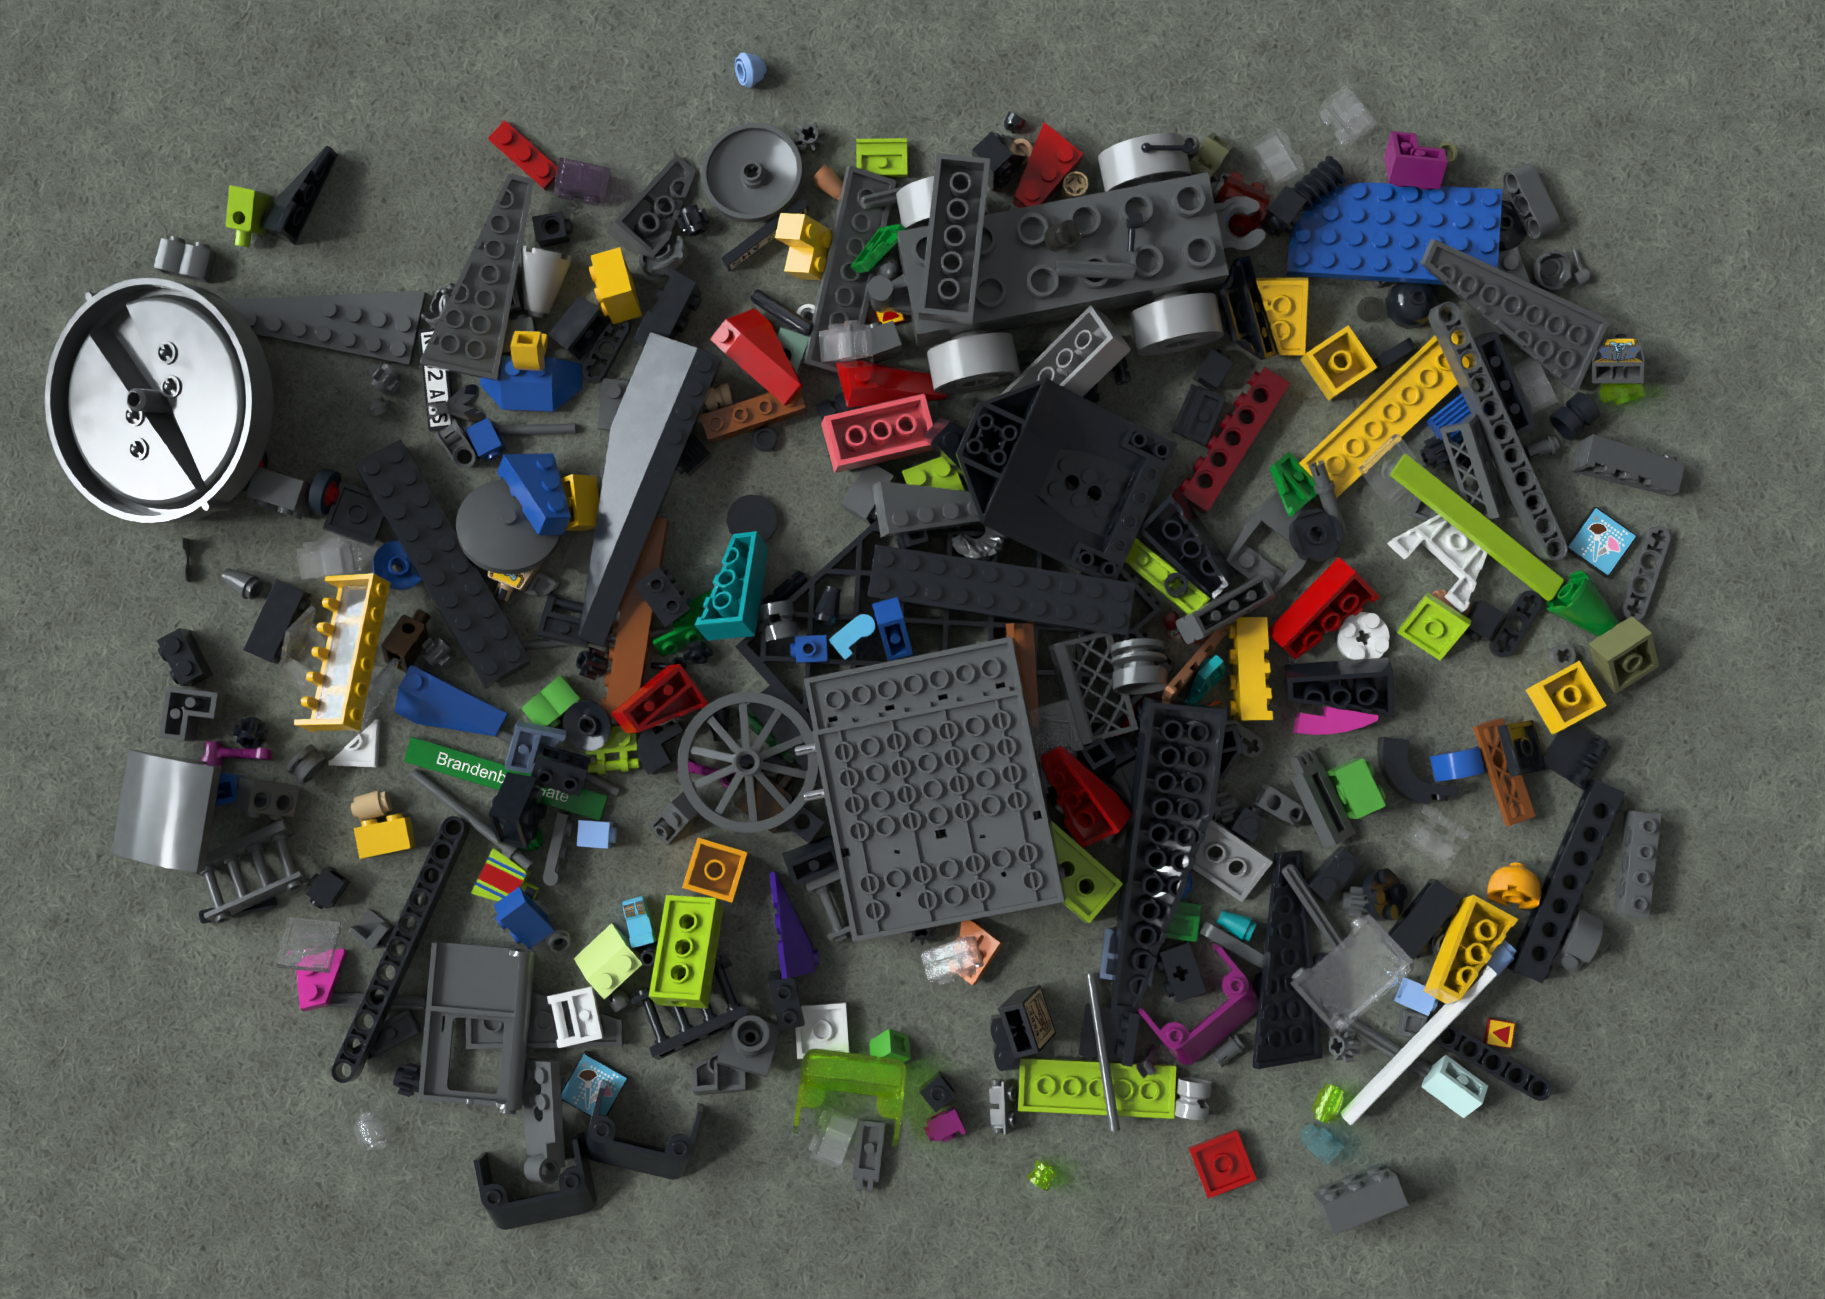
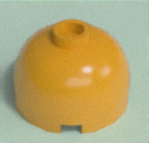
[1487,863,1541,909]

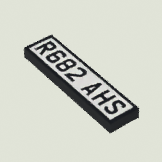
[721,198,809,271]
[418,328,455,432]

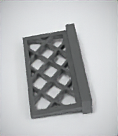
[1048,633,1138,747]

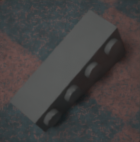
[872,481,981,537]

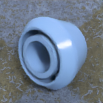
[735,52,767,88]

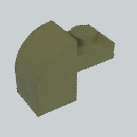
[1190,132,1233,180]

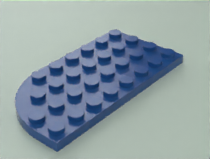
[1286,183,1502,285]

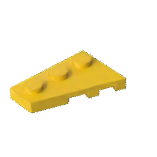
[1256,278,1308,355]

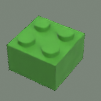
[1326,758,1386,819]

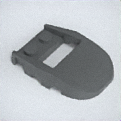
[1225,491,1321,594]

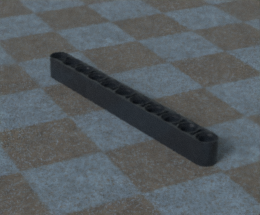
[331,816,470,1083]

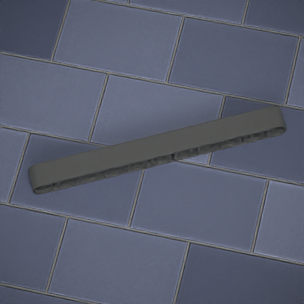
[1428,302,1568,561]

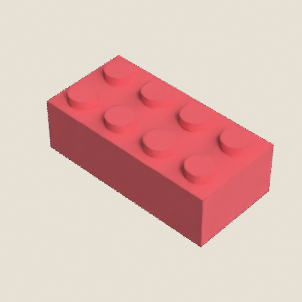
[821,394,934,473]

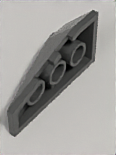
[608,154,696,258]

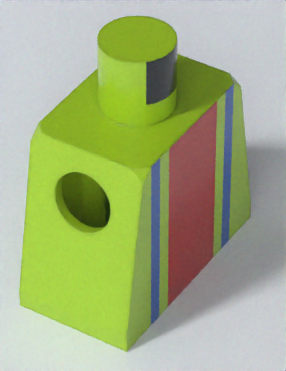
[471,847,539,902]

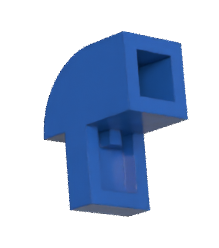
[1430,746,1487,782]

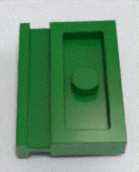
[1166,901,1201,942]

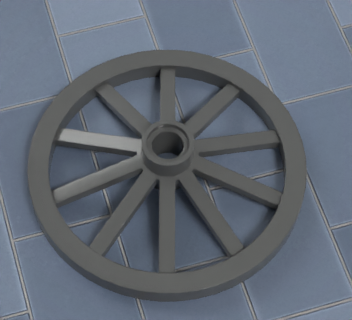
[678,692,819,833]

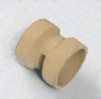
[1061,171,1088,199]
[706,382,734,412]

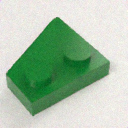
[850,224,907,273]
[1269,452,1318,518]

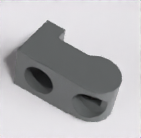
[1252,784,1306,828]

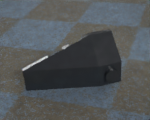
[260,146,338,245]

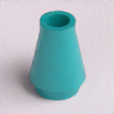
[1217,910,1257,942]

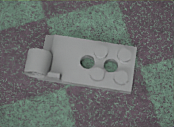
[1192,818,1273,902]

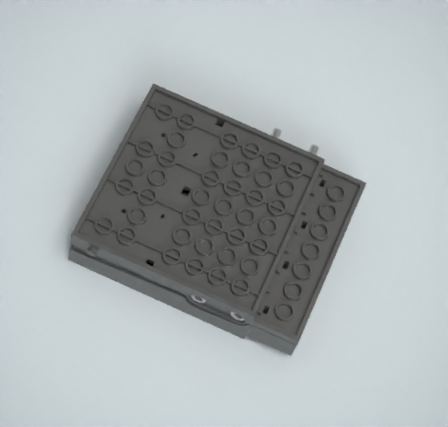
[795,637,1066,942]

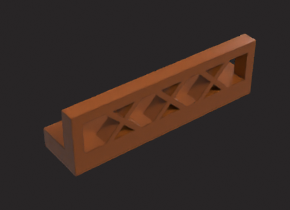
[1006,623,1040,727]
[1473,718,1535,826]

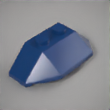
[480,356,583,412]

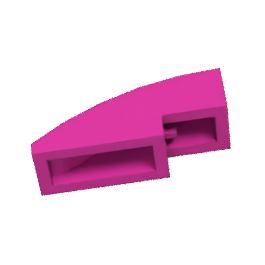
[1293,707,1379,735]

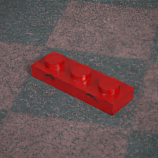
[488,120,562,190]

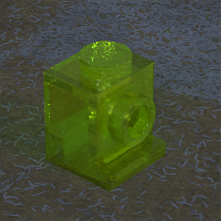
[1600,383,1645,405]

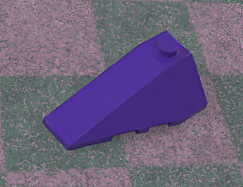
[770,871,820,979]

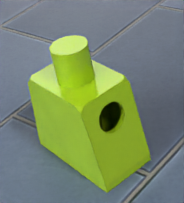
[226,185,272,248]

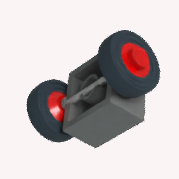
[242,450,341,520]

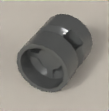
[759,600,799,642]

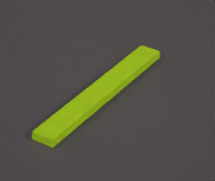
[1390,454,1564,601]

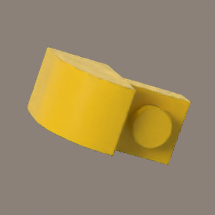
[510,331,548,371]

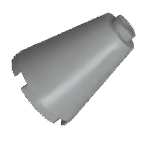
[521,245,573,318]

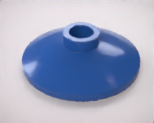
[372,541,420,590]

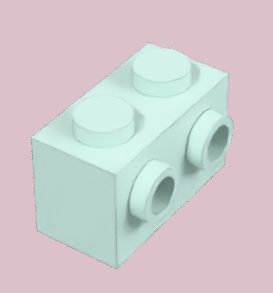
[1421,1055,1488,1118]

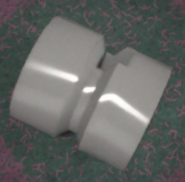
[1174,1077,1212,1120]

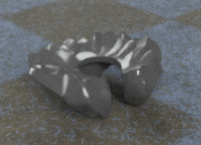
[952,525,1009,559]

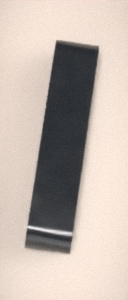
[1434,1024,1552,1101]

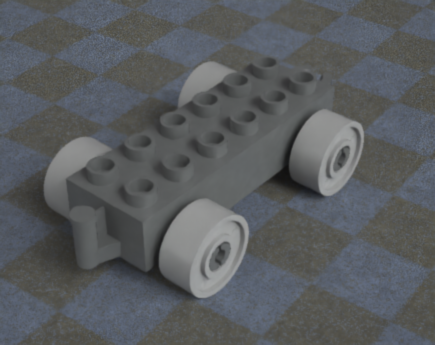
[868,133,1266,394]

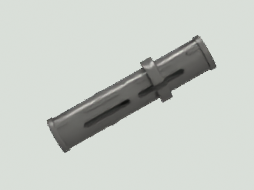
[1308,460,1348,535]

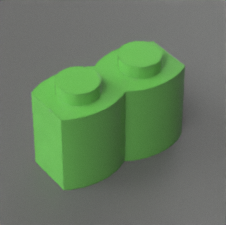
[521,675,583,728]

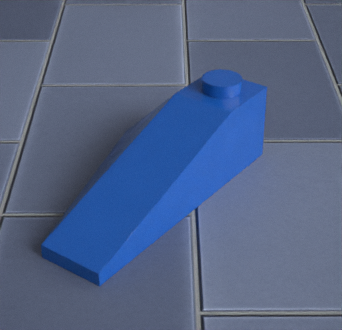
[395,665,508,737]

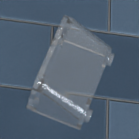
[1290,914,1415,1036]

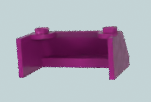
[1137,943,1259,1065]

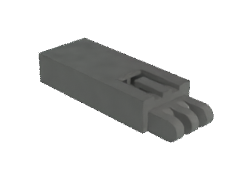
[1291,749,1355,849]

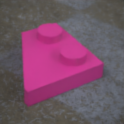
[295,948,348,1012]

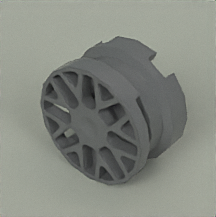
[286,744,328,785]

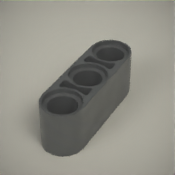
[1503,164,1560,239]

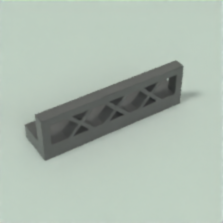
[1440,414,1507,519]

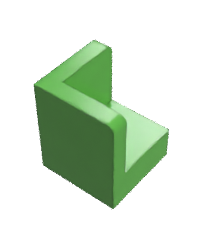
[870,1029,911,1070]

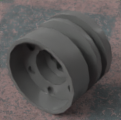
[1110,638,1168,695]

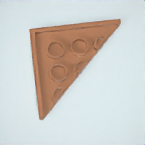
[1162,625,1228,700]

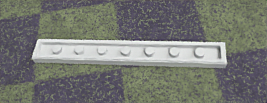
[1340,964,1497,1125]

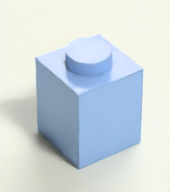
[577,820,617,849]
[1394,977,1439,1016]

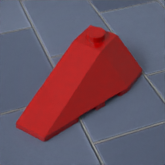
[710,308,803,406]
[836,360,946,407]

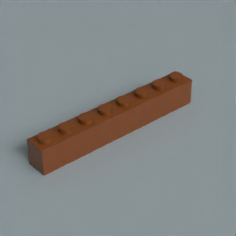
[601,518,669,720]

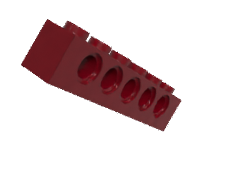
[1179,367,1290,514]

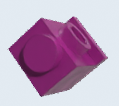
[924,1105,966,1142]

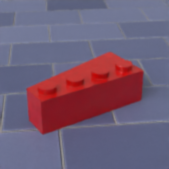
[1268,557,1380,660]

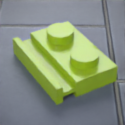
[856,138,907,178]

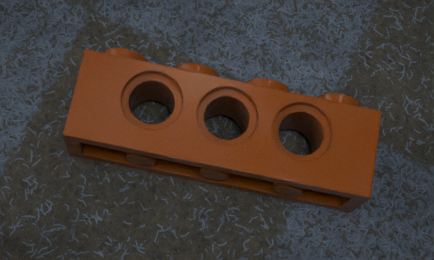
[700,390,807,444]

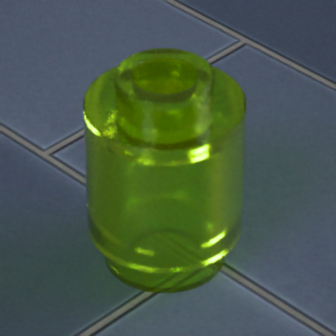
[1311,1082,1345,1124]

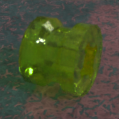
[1026,1159,1059,1191]

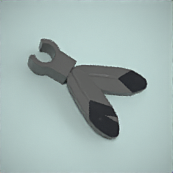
[424,384,485,422]

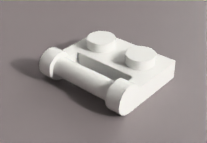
[547,986,604,1048]

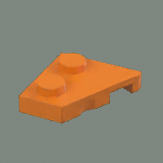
[953,919,1004,985]

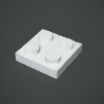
[795,1002,850,1059]

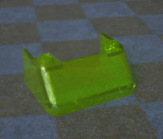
[793,1049,907,1147]

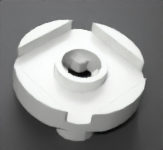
[1336,612,1389,660]

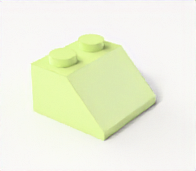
[574,923,643,999]

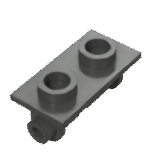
[989,1078,1018,1135]

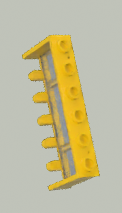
[294,574,390,733]

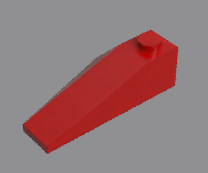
[1040,745,1132,848]

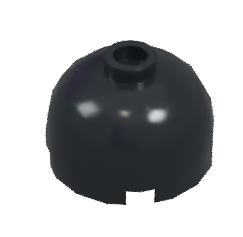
[1386,282,1439,329]

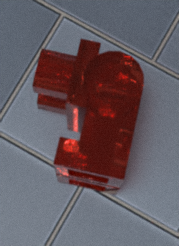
[1214,171,1271,237]

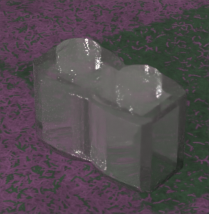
[296,537,356,580]
[808,1106,859,1169]

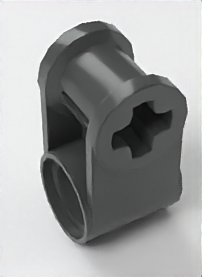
[434,418,480,468]

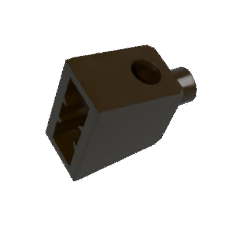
[381,609,431,673]
[734,773,795,834]

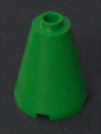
[1546,571,1619,637]

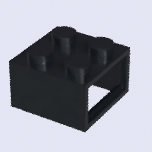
[489,772,547,849]

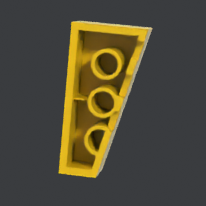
[1228,617,1273,721]
[1423,895,1518,1004]

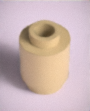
[351,790,392,822]

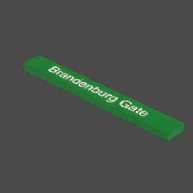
[403,737,608,821]

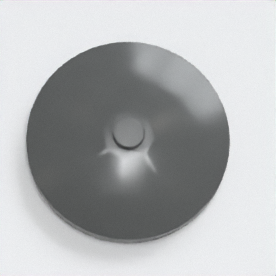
[701,123,804,223]
[456,479,561,574]

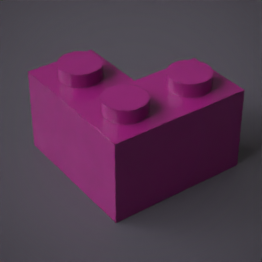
[1384,131,1448,190]

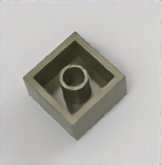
[1589,616,1659,694]

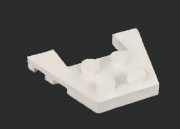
[1387,514,1487,612]

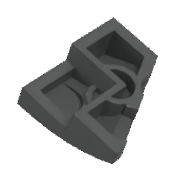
[692,1049,748,1095]

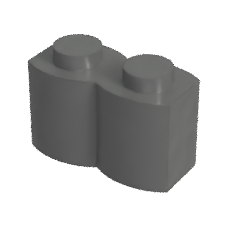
[154,236,216,283]

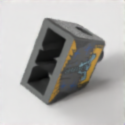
[1592,334,1644,383]

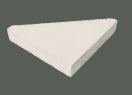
[329,720,381,767]

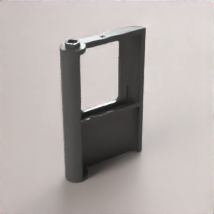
[418,942,535,1114]

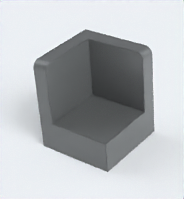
[348,910,394,950]

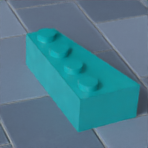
[695,531,769,641]

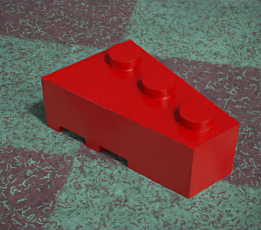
[1013,122,1083,208]
[611,664,709,733]

